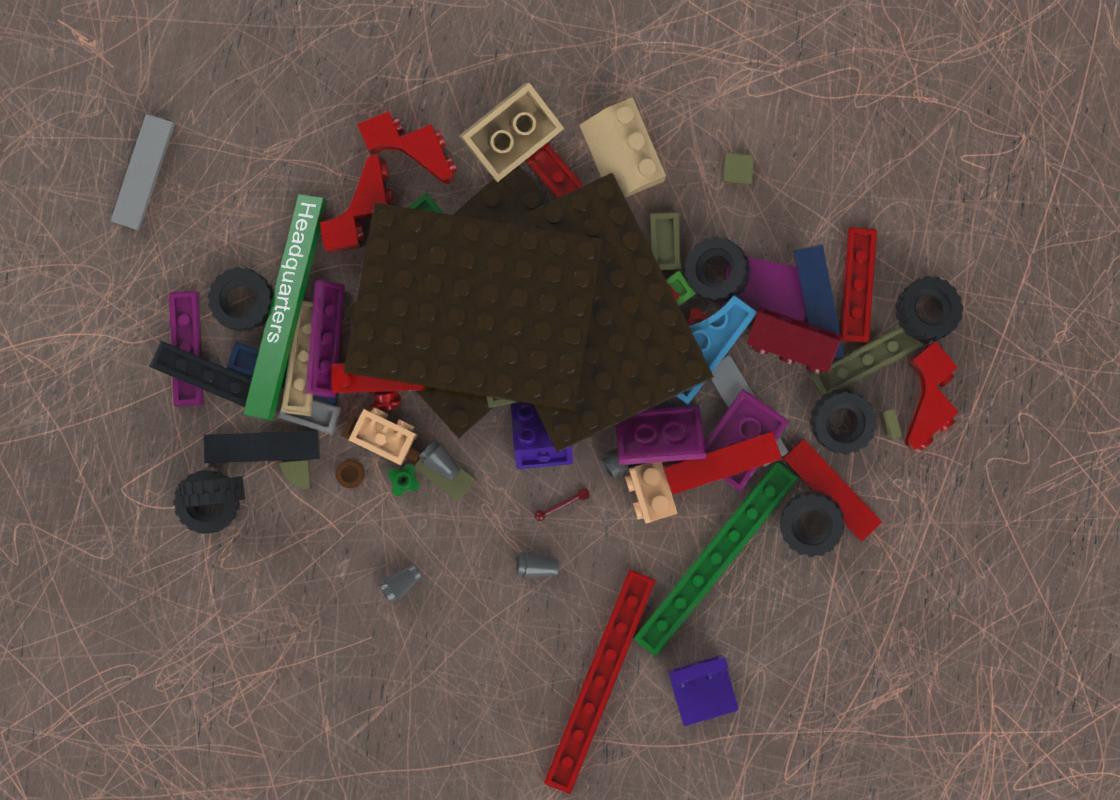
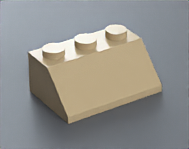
[459,83,564,182]
[579,97,666,198]

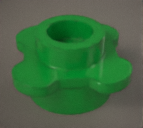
[388,464,420,496]

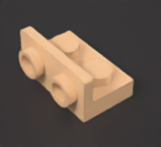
[349,407,418,465]
[625,462,678,524]

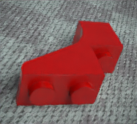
[357,111,457,184]
[320,154,394,254]
[904,341,959,451]

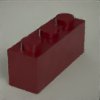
[746,306,842,374]

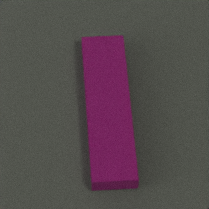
[305,280,345,398]
[169,291,204,407]

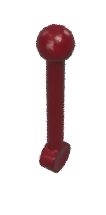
[534,489,589,521]

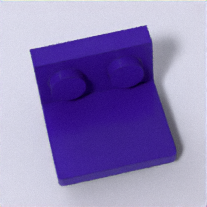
[511,402,574,469]
[667,655,738,726]

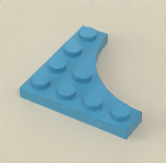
[677,295,757,404]

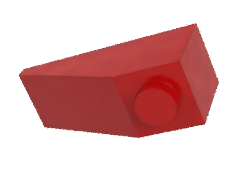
[331,363,425,394]

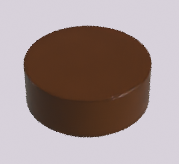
[336,460,365,488]

